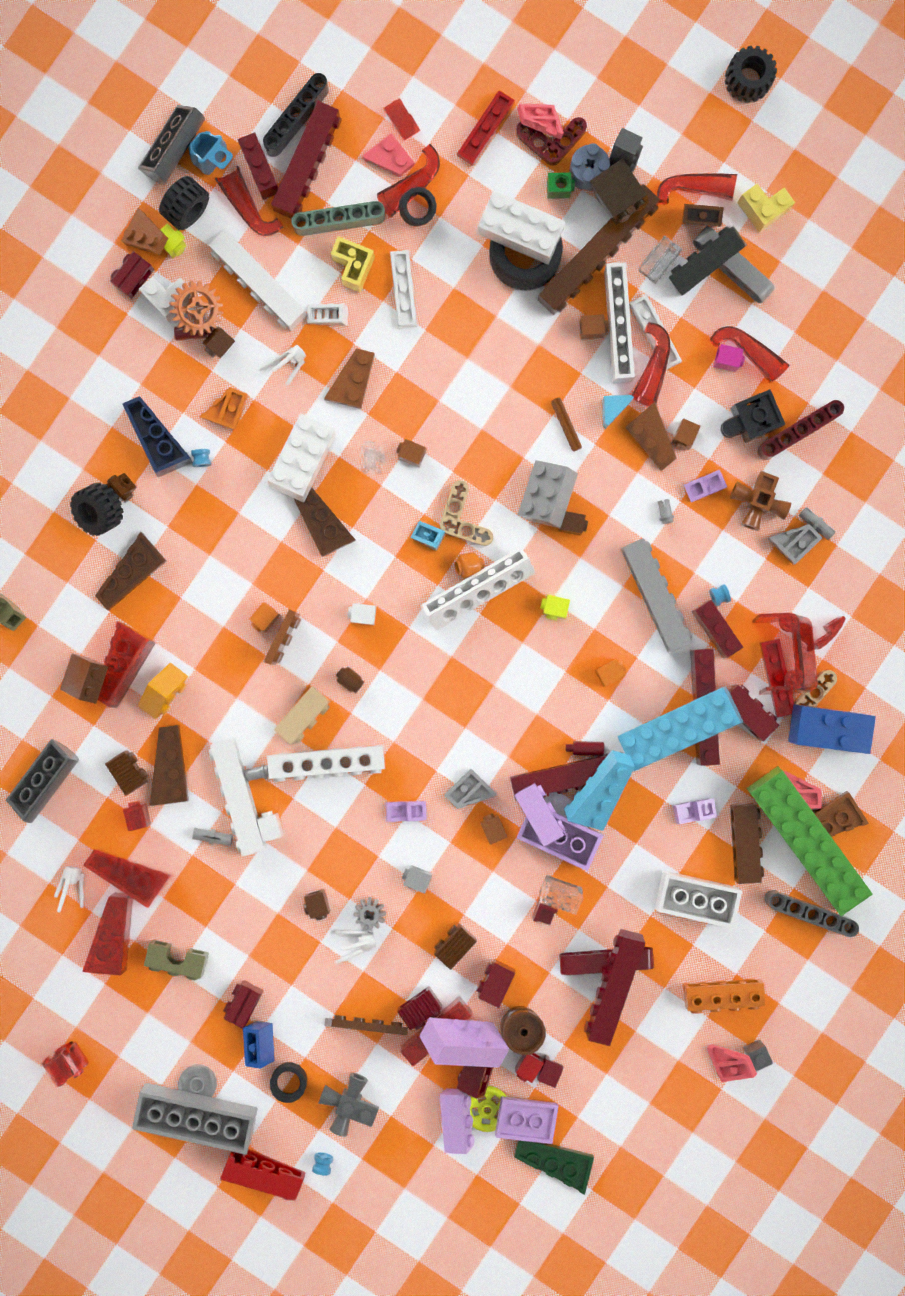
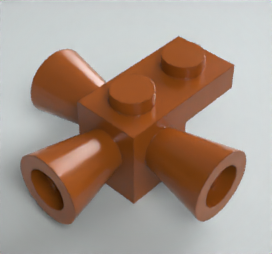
[730,471,792,531]

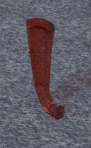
[377,144,440,218]
[214,166,284,236]
[657,173,738,205]
[631,322,670,407]
[709,326,790,384]

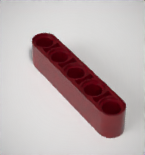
[758,400,845,460]
[559,947,654,975]

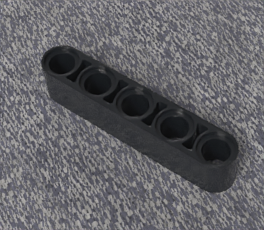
[263,73,329,157]

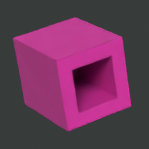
[713,344,745,372]

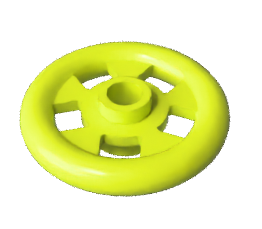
[469,1086,507,1132]

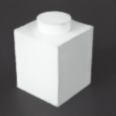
[348,603,377,625]
[257,811,284,842]

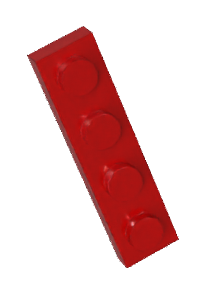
[457,90,515,166]
[760,639,794,718]

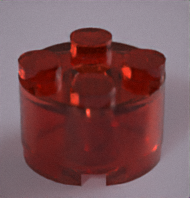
[41,1041,89,1088]

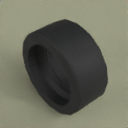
[398,187,437,227]
[270,1062,307,1103]

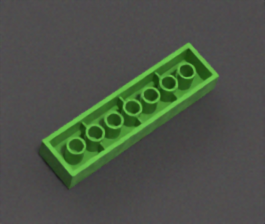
[746,766,873,916]

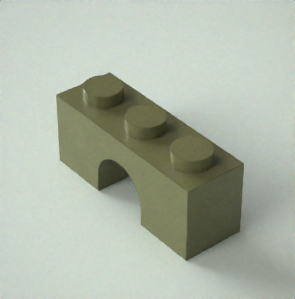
[144,939,209,980]

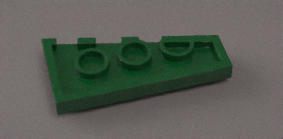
[514,1140,594,1195]

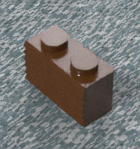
[682,204,724,227]
[105,750,148,796]
[434,923,477,970]

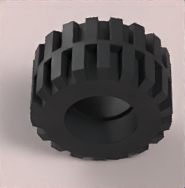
[725,45,777,103]
[159,176,210,231]
[70,483,124,536]

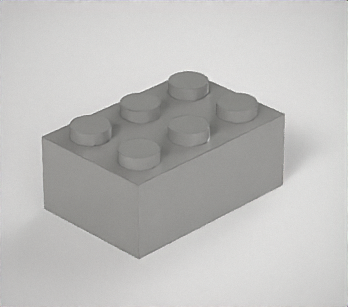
[517,460,578,528]

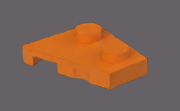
[200,387,249,431]

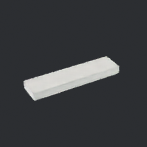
[390,250,417,329]
[629,294,682,371]

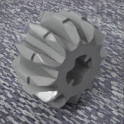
[353,897,386,931]

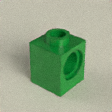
[547,172,575,199]

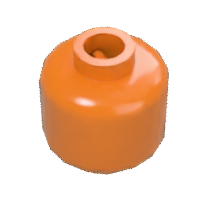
[454,552,484,579]

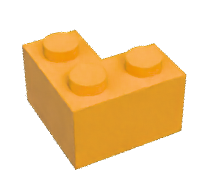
[138,663,188,719]

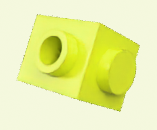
[160,223,187,258]
[540,594,570,621]

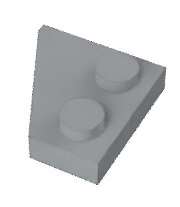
[768,524,822,565]
[444,768,497,809]

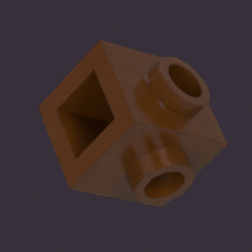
[106,473,137,503]

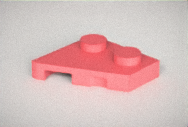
[517,103,564,139]
[363,133,415,177]
[783,771,822,809]
[707,1044,757,1082]

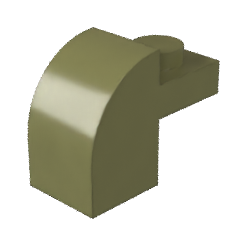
[0,593,27,631]

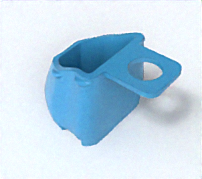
[188,131,233,175]

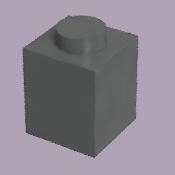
[743,1040,774,1072]

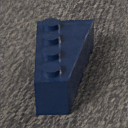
[122,396,192,478]

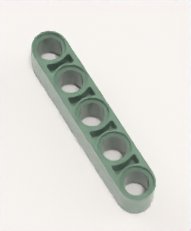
[292,201,385,236]

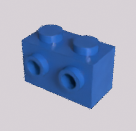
[243,1021,275,1069]

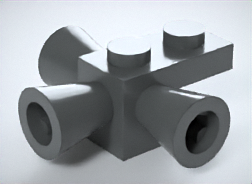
[318,1073,379,1137]

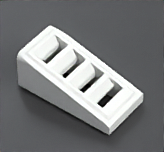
[307,303,348,326]

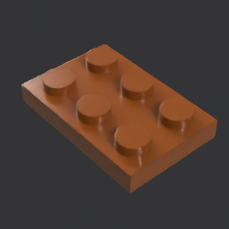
[263,609,302,665]

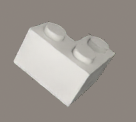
[139,276,190,323]

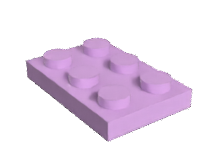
[495,1096,559,1144]

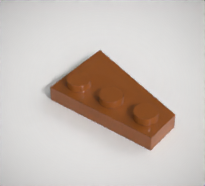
[121,208,168,255]
[324,348,375,409]
[625,402,677,471]

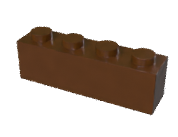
[730,803,764,884]

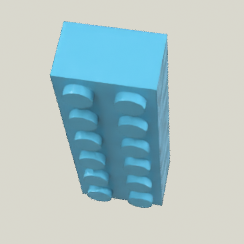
[617,687,743,771]

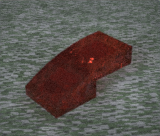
[384,98,421,141]
[811,615,846,650]

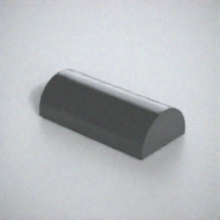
[138,105,205,185]
[6,739,79,823]

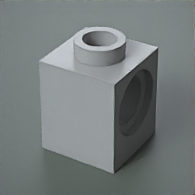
[402,865,432,894]

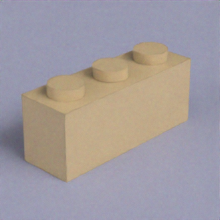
[274,686,331,745]

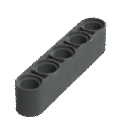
[764,890,859,937]

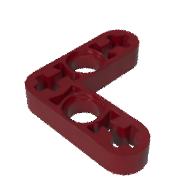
[516,117,587,166]

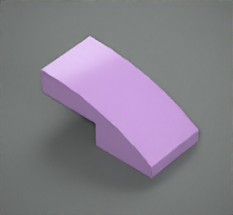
[684,470,727,502]
[673,798,717,825]
[385,801,427,822]

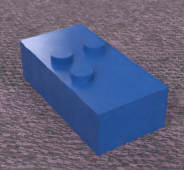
[788,704,876,754]

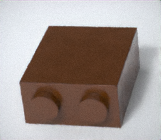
[60,653,108,704]

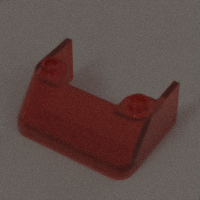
[752,612,818,695]

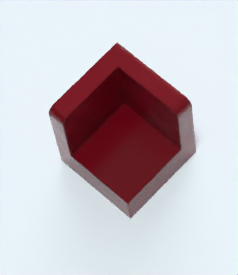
[532,899,558,925]
[537,1054,564,1088]

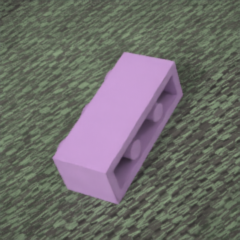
[514,783,565,847]
[440,1088,475,1154]

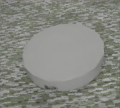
[178,1064,217,1097]

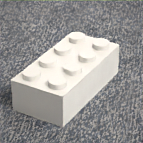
[477,190,566,264]
[267,413,336,502]
[654,870,742,929]

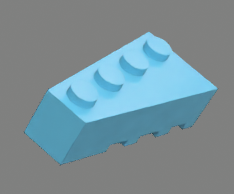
[564,750,635,831]

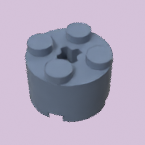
[569,143,610,191]

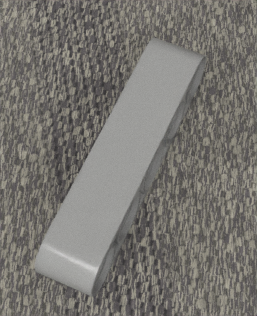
[693,226,775,304]

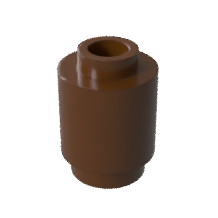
[336,666,365,694]

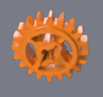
[169,281,223,336]

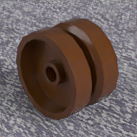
[500,1006,546,1055]

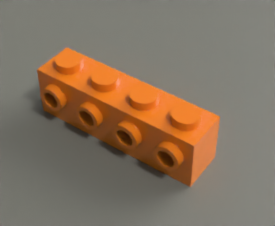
[683,978,766,1014]

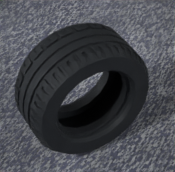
[489,237,563,291]

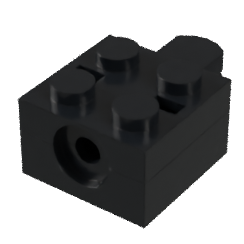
[720,389,786,443]

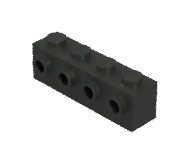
[668,226,747,296]

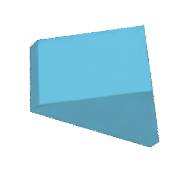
[602,395,634,429]
[410,521,445,551]

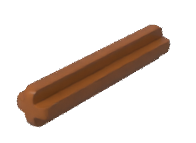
[551,397,582,452]

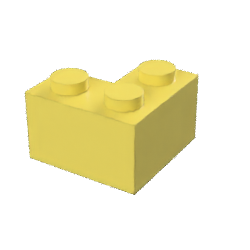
[737,183,796,233]
[331,236,375,293]

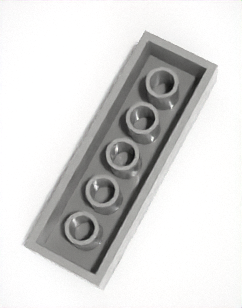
[132,1083,258,1154]

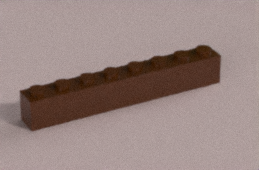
[537,184,660,315]

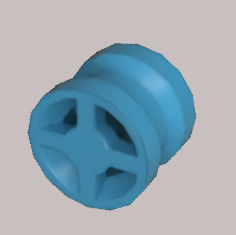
[191,449,212,468]
[709,584,731,607]
[312,1152,334,1176]

